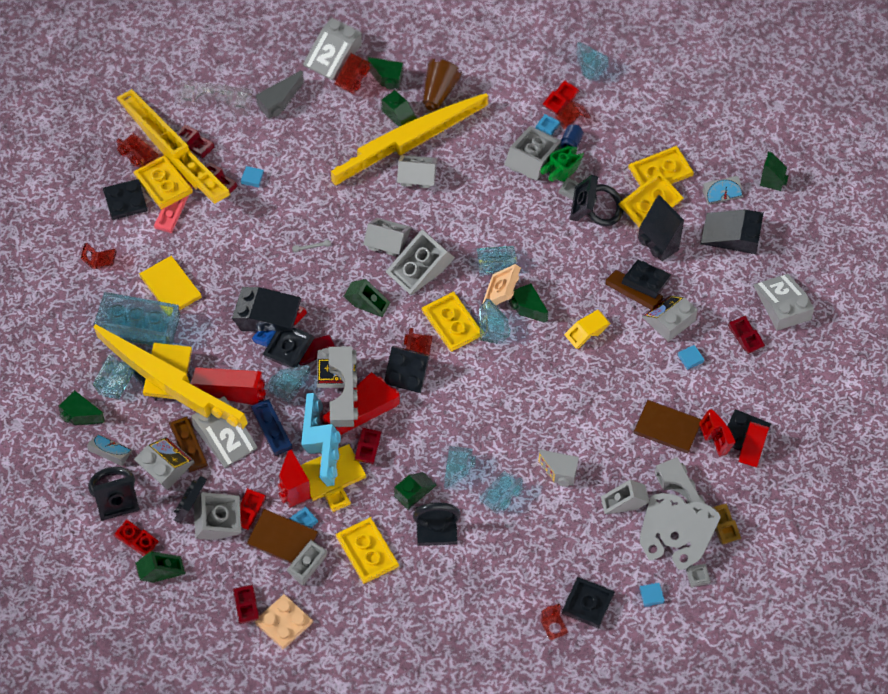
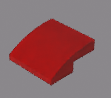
[699,409,736,457]

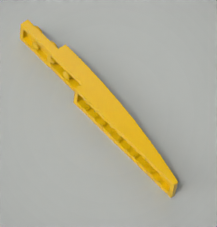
[117,89,230,204]
[331,93,488,186]
[93,324,248,429]

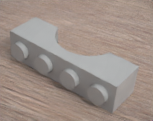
[329,346,358,427]
[655,457,713,518]

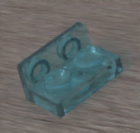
[477,246,517,276]
[93,354,135,399]
[479,471,523,514]

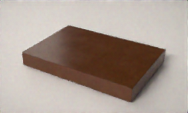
[633,400,702,454]
[247,509,319,564]

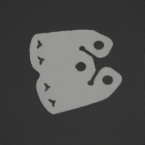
[640,493,721,570]

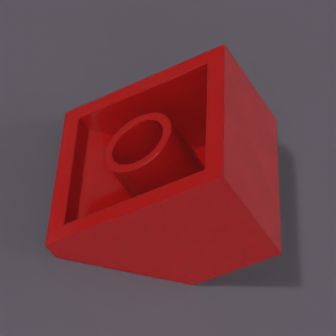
[278,449,311,508]

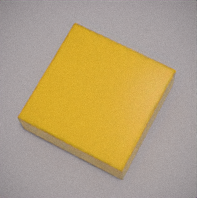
[324,486,351,512]

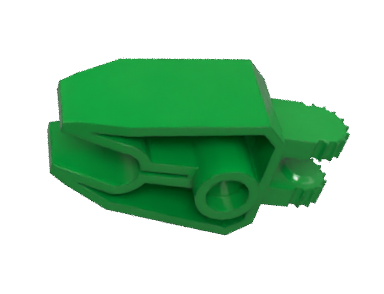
[540,146,584,182]

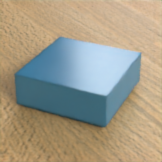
[536,114,560,136]
[241,166,264,188]
[678,345,704,370]
[290,507,318,528]
[639,583,664,607]

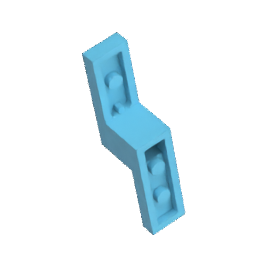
[301,393,341,486]

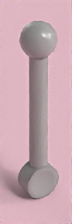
[292,240,331,253]

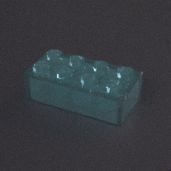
[94,292,180,346]

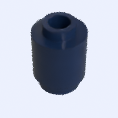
[561,124,584,148]

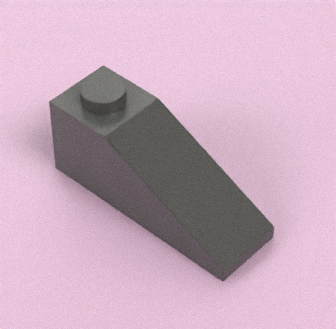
[256,71,304,119]

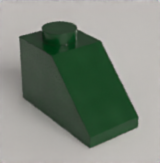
[368,57,404,90]
[381,90,417,127]
[760,151,789,191]
[343,279,390,317]
[509,283,548,323]
[58,390,105,426]
[394,472,437,510]
[135,551,186,583]

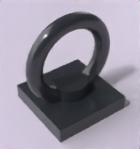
[570,175,624,226]
[88,466,140,521]
[413,502,461,546]

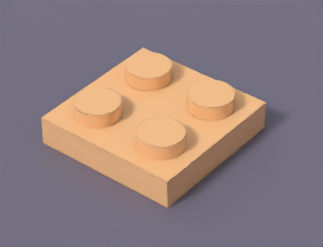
[482,264,521,308]
[255,594,313,649]

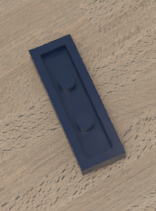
[251,399,293,456]

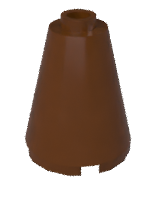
[423,59,462,111]

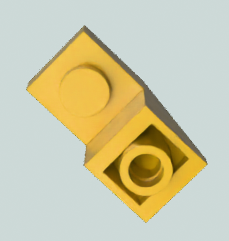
[564,310,611,349]

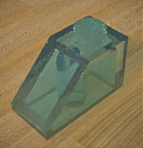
[576,42,609,81]
[479,299,511,344]
[268,365,311,404]
[444,446,476,489]

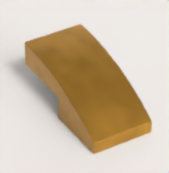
[712,503,742,545]

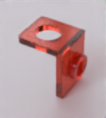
[556,101,591,129]
[81,243,117,269]
[540,603,568,640]

